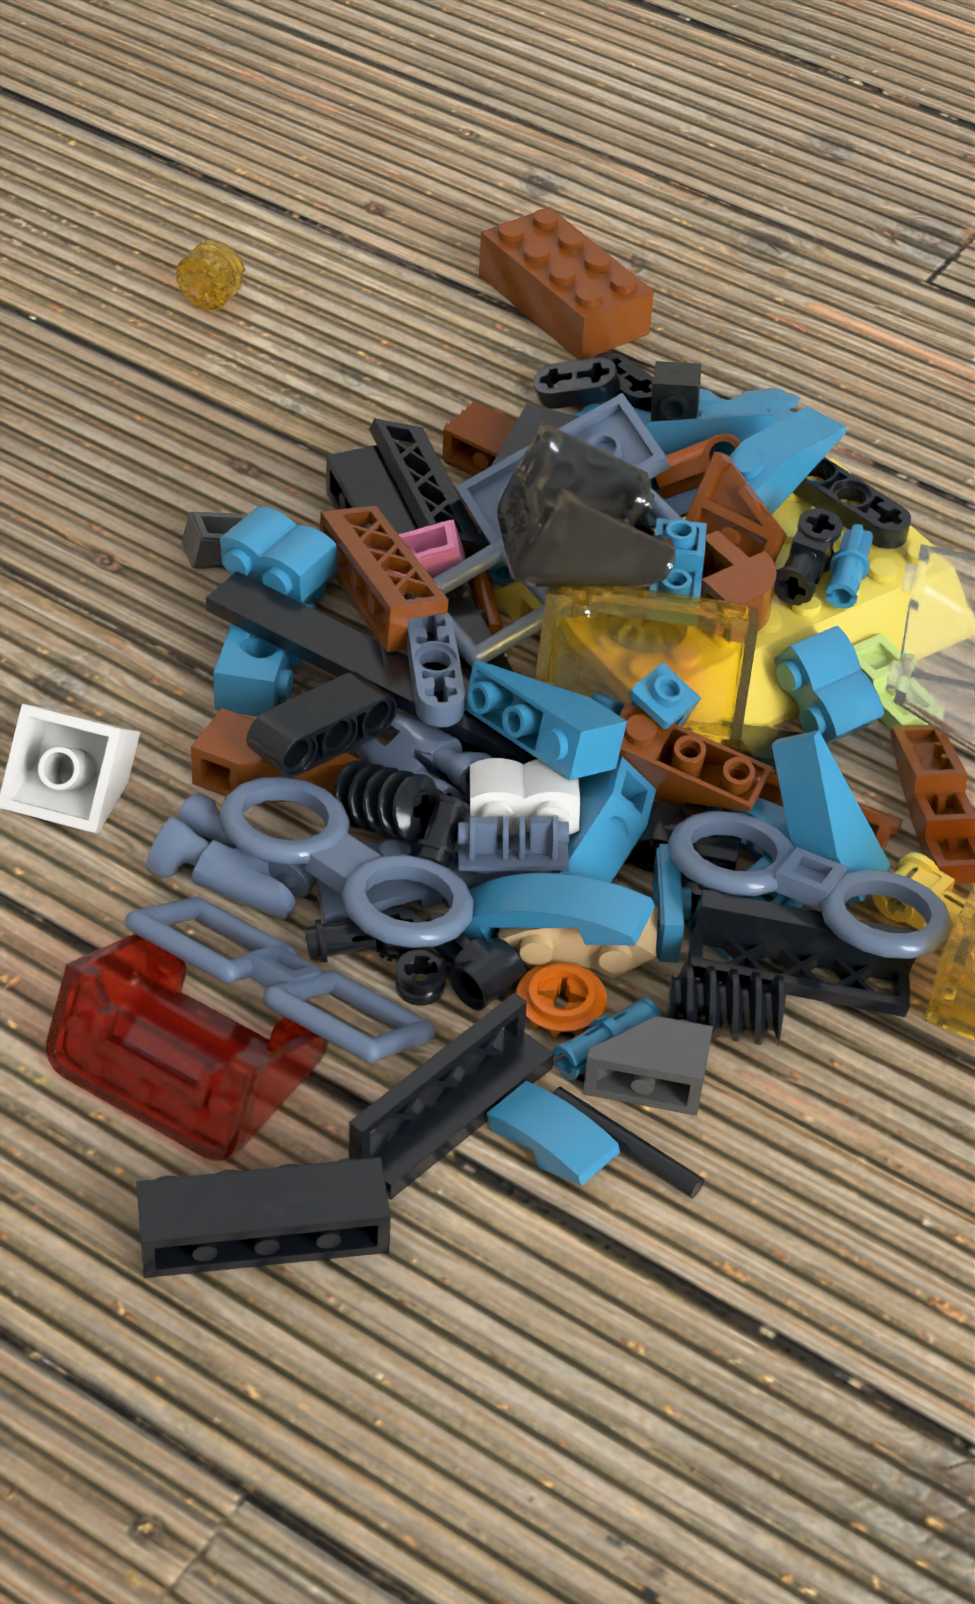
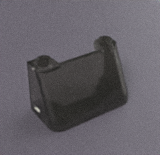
[497,422,676,587]

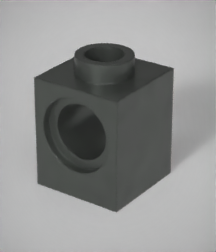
[651,361,702,422]

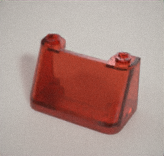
[46,934,329,1161]

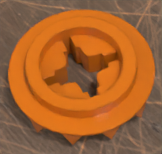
[517,962,607,1039]

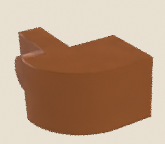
[698,530,777,646]

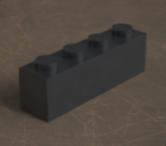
[136,1157,391,1278]

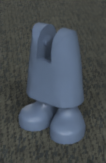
[354,710,493,801]
[146,793,316,920]

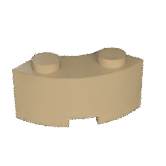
[498,905,658,979]

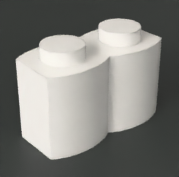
[470,758,580,836]

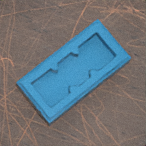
[652,844,691,963]

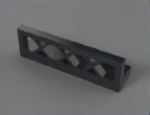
[369,418,484,559]
[688,890,916,1017]
[349,992,554,1200]

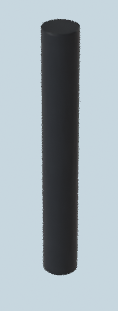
[553,1086,705,1199]

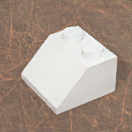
[0,704,140,833]

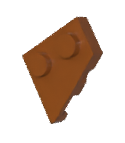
[685,452,787,563]

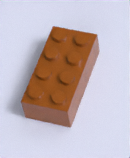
[479,207,654,360]

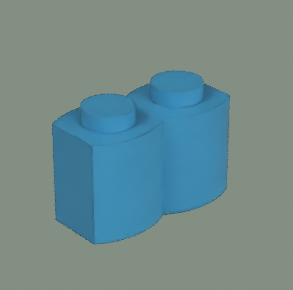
[220,506,337,603]
[774,625,884,745]

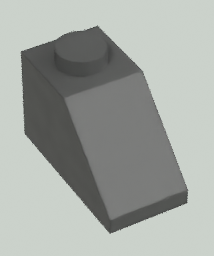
[583,1016,713,1116]

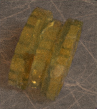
[176,240,246,310]

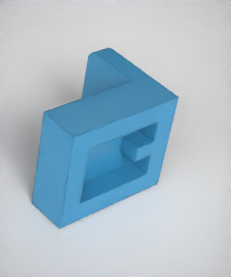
[629,662,701,729]

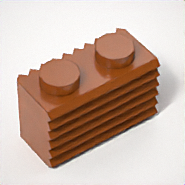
[442,401,516,476]

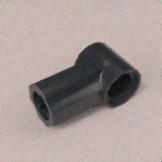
[631,801,741,872]

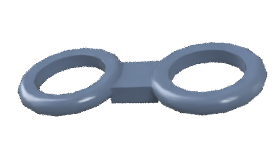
[219,776,474,948]
[668,811,952,959]

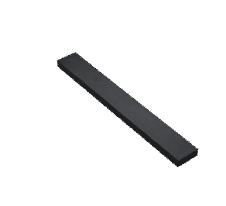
[206,571,538,765]

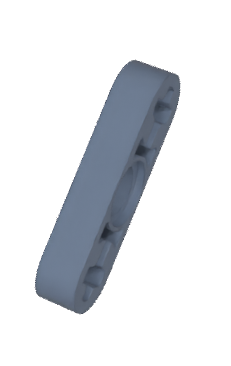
[407,613,465,727]

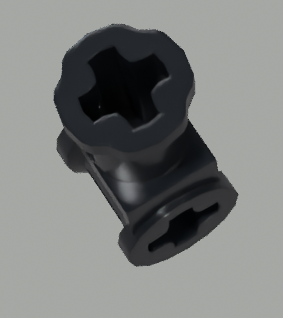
[774,508,843,606]

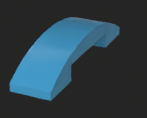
[464,873,655,946]

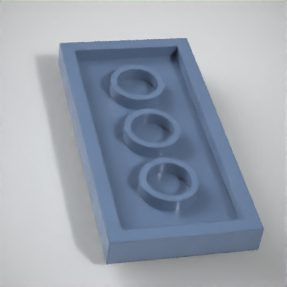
[455,393,670,563]

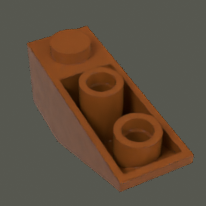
[619,703,773,812]
[191,708,361,802]

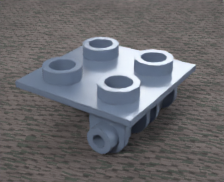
[458,808,569,874]

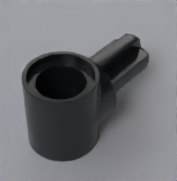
[426,913,525,1011]

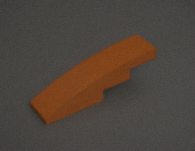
[890,724,975,884]

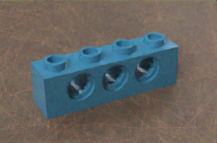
[213,580,327,717]

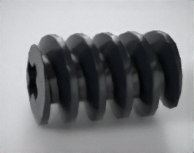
[334,760,445,843]
[666,962,786,1047]

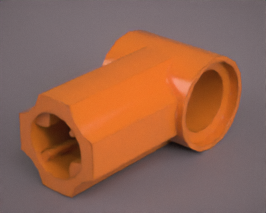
[655,433,742,499]

